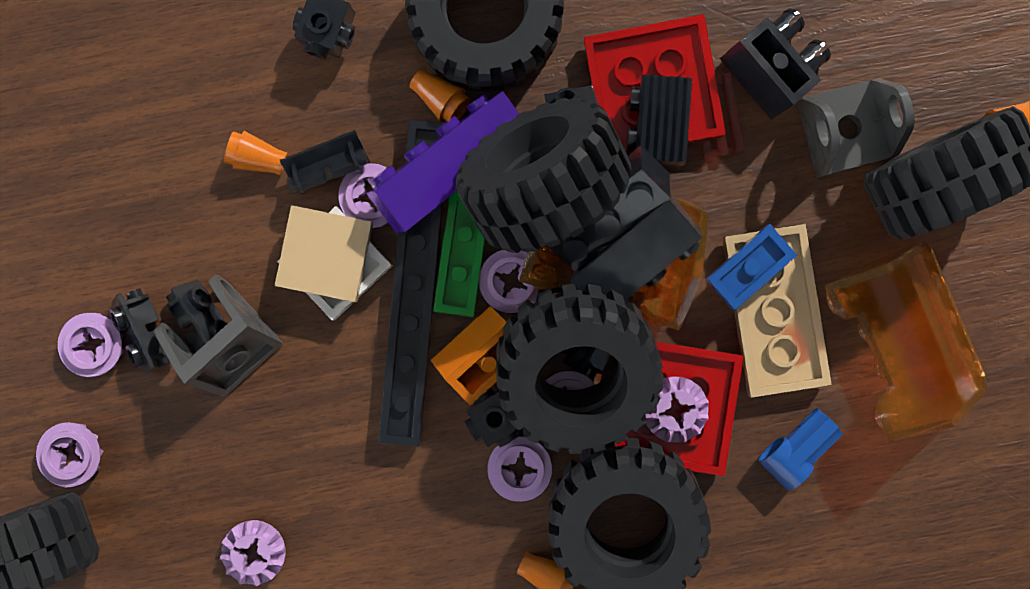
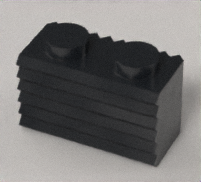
[627,75,692,166]

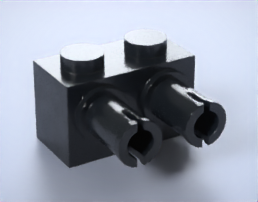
[719,8,831,120]

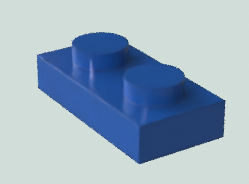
[705,224,797,310]

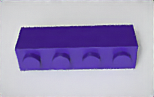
[366,91,519,233]

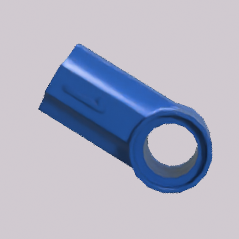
[758,408,843,491]

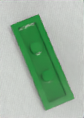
[433,192,485,317]

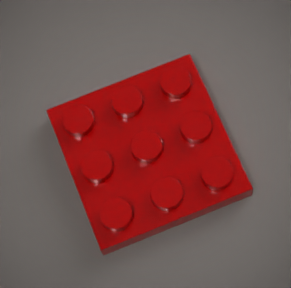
[584,14,726,154]
[614,341,744,476]

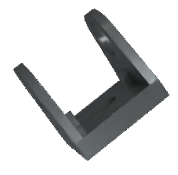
[797,78,915,178]
[154,274,284,397]

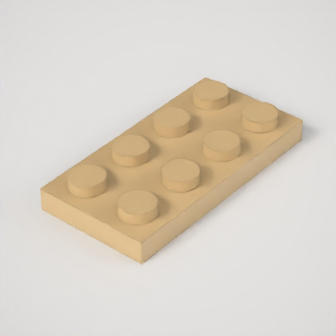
[722,224,832,398]

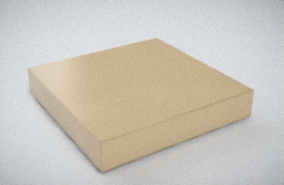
[275,205,373,302]

